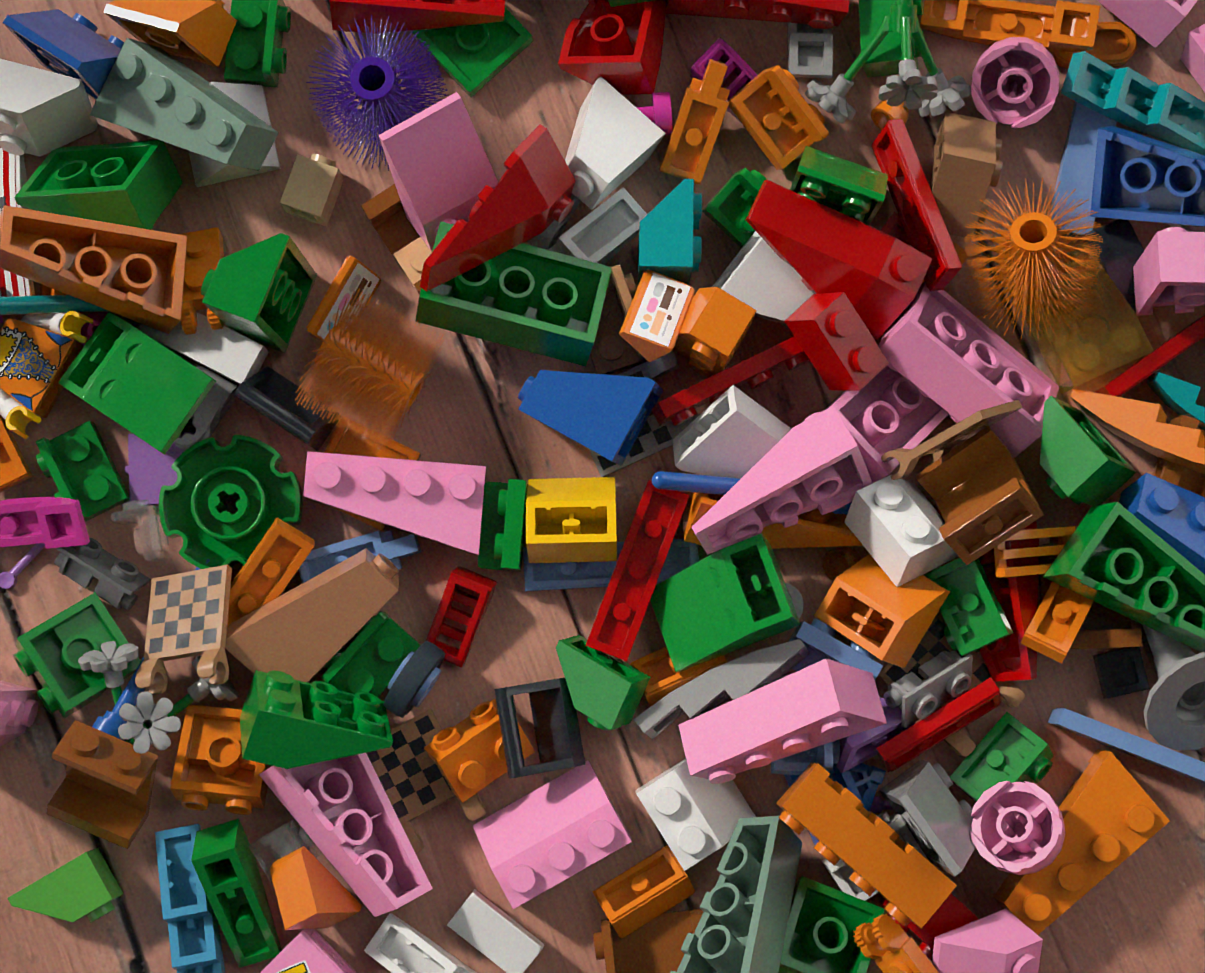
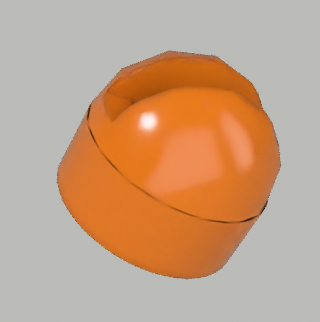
[871,100,909,131]

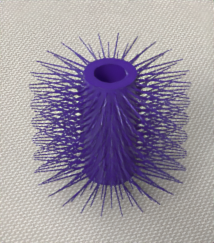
[306,15,448,171]

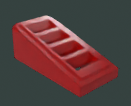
[426,566,498,668]

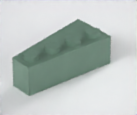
[89,38,279,171]
[670,816,803,973]

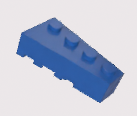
[1090,126,1205,226]

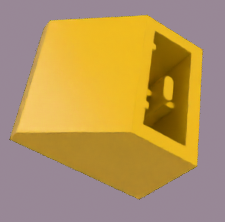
[526,477,617,563]

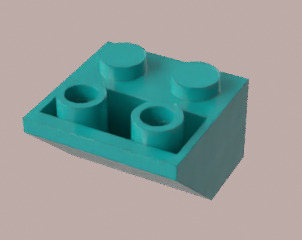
[638,179,702,285]

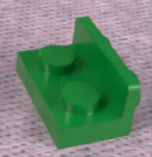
[224,0,291,88]
[36,420,129,522]
[478,479,528,572]
[924,557,1013,656]
[321,611,421,698]
[950,712,1054,802]

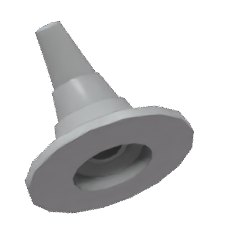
[1142,624,1205,750]

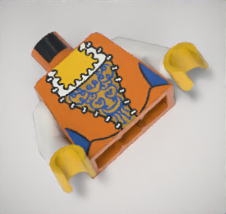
[0,311,93,439]

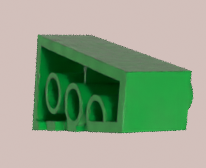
[1043,502,1205,652]

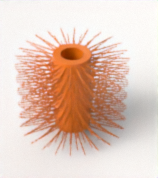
[964,178,1103,340]
[295,288,444,450]

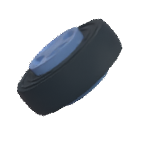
[383,641,446,718]

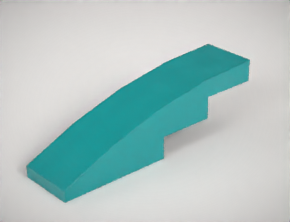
[1061,51,1205,155]

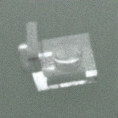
[111,500,172,563]
[248,818,322,884]

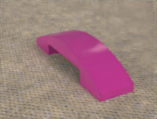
[0,497,90,549]

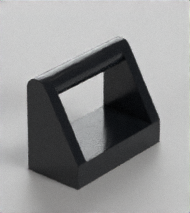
[235,366,342,451]
[494,677,585,779]

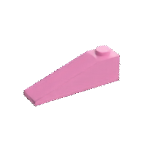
[692,406,872,554]

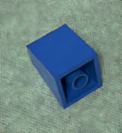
[518,370,664,466]

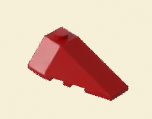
[329,0,506,34]
[558,0,667,95]
[419,124,576,292]

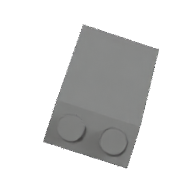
[879,760,975,877]

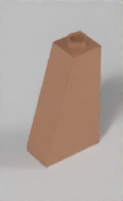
[225,548,399,682]

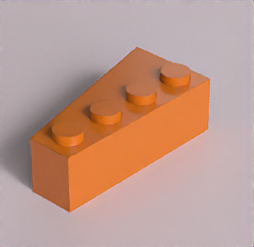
[0,205,187,334]
[993,749,1170,935]

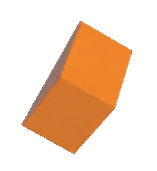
[270,846,362,930]

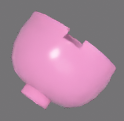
[971,37,1060,128]
[970,781,1065,875]

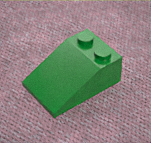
[14,140,183,230]

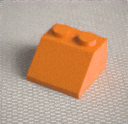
[104,0,237,67]

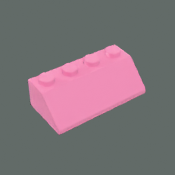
[879,281,1059,458]

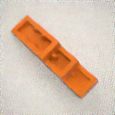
[1070,389,1205,474]

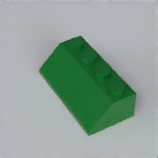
[415,221,611,367]
[201,233,317,353]

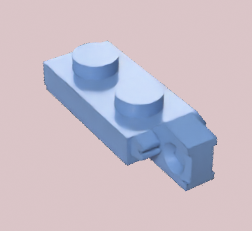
[298,530,421,584]

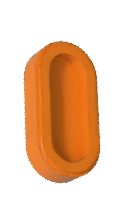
[1049,22,1137,69]

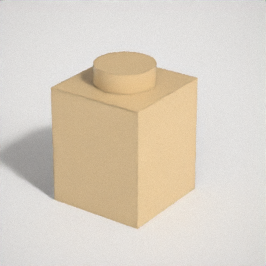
[280,154,344,227]

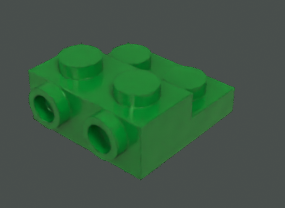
[13,592,141,718]

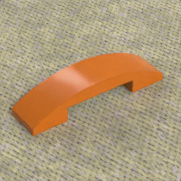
[920,0,1101,52]

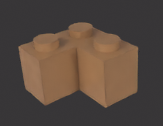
[929,111,1002,239]

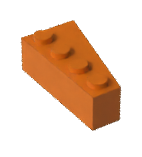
[776,762,957,929]

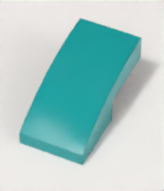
[1146,372,1205,430]

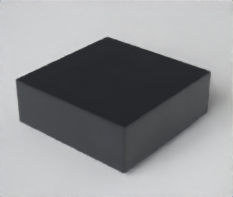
[1093,647,1150,699]

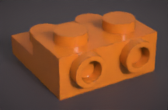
[170,705,272,815]

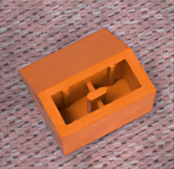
[814,554,950,668]

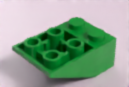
[790,146,888,225]
[58,311,216,455]
[650,533,801,673]
[240,670,393,769]

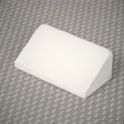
[447,889,544,973]

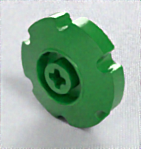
[159,434,303,569]

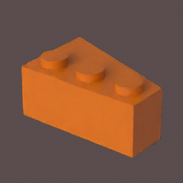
[673,287,757,378]

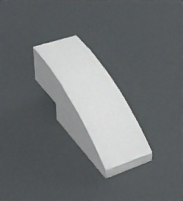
[549,187,647,265]
[138,312,269,385]

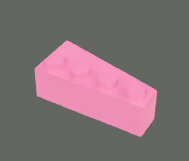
[1133,227,1205,316]
[303,451,486,555]
[678,658,887,784]
[259,753,433,917]

